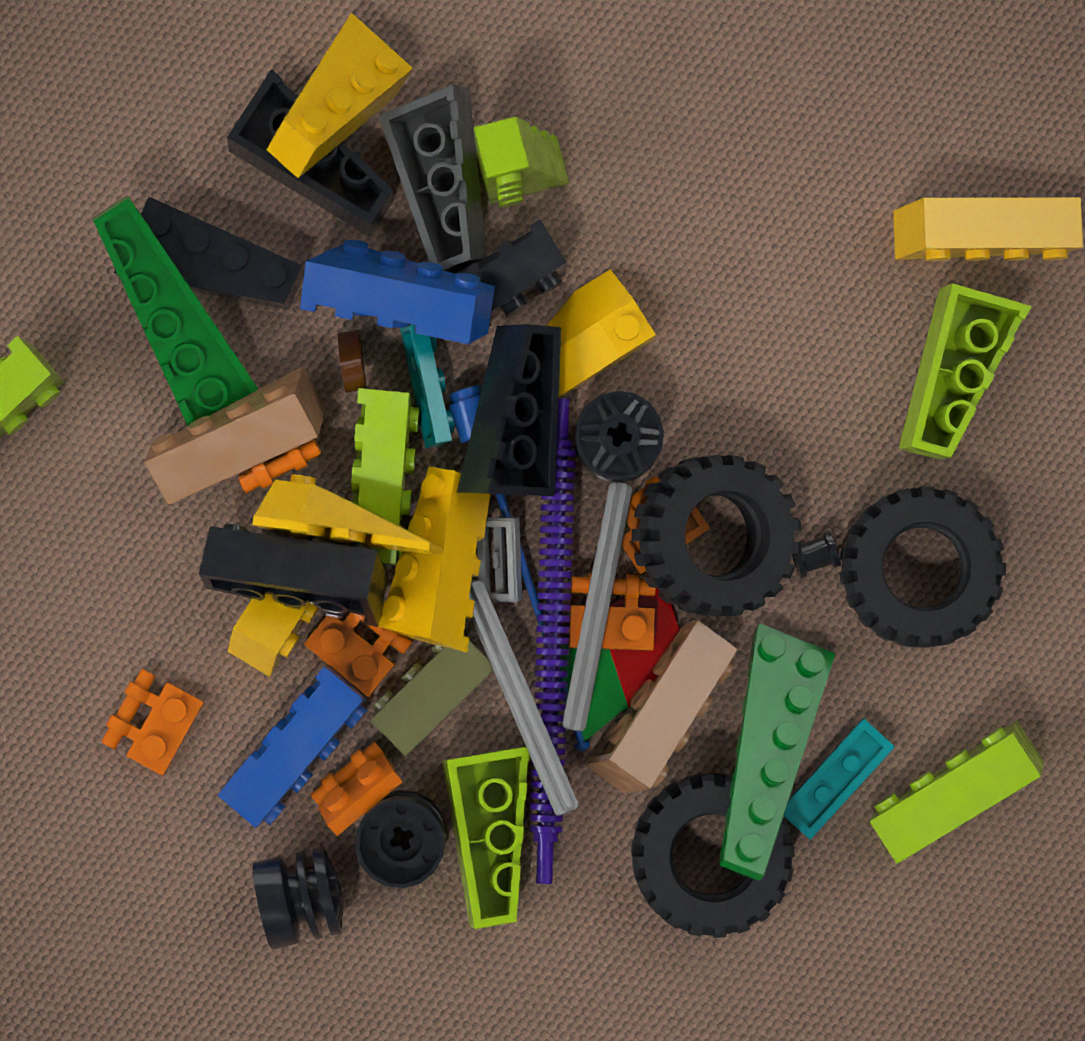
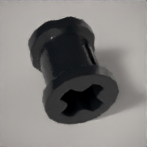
[792,531,841,579]

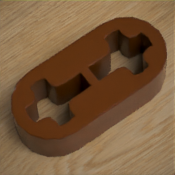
[337,330,367,393]

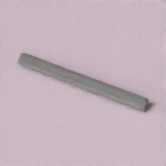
[562,482,632,731]
[469,580,578,815]

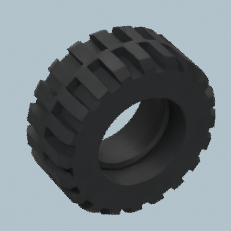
[632,455,802,617]
[839,486,1006,648]
[631,773,795,938]

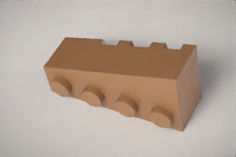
[144,366,326,505]
[584,620,738,793]

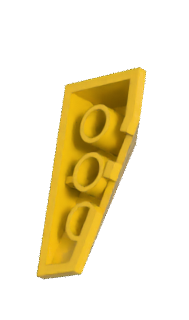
[546,269,656,398]
[252,474,442,556]

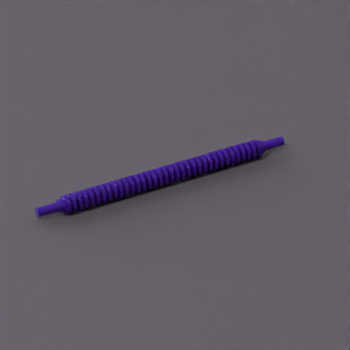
[529,398,576,884]

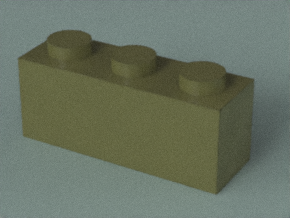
[370,635,493,757]

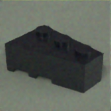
[457,219,567,327]

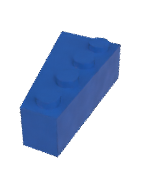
[300,240,495,344]
[217,666,368,828]

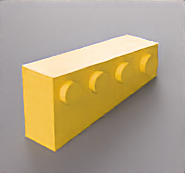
[267,13,413,178]
[893,197,1083,261]
[378,466,490,653]

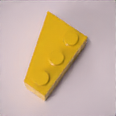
[227,537,319,677]

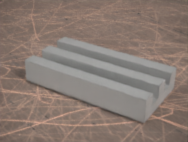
[476,517,522,602]

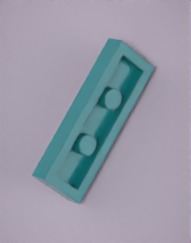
[400,324,454,449]
[783,718,895,840]

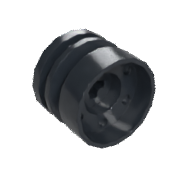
[574,391,664,483]
[355,790,447,888]
[252,846,344,949]

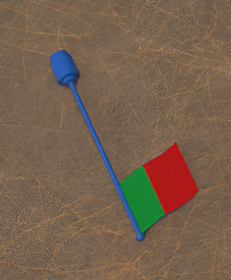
[449,384,680,751]

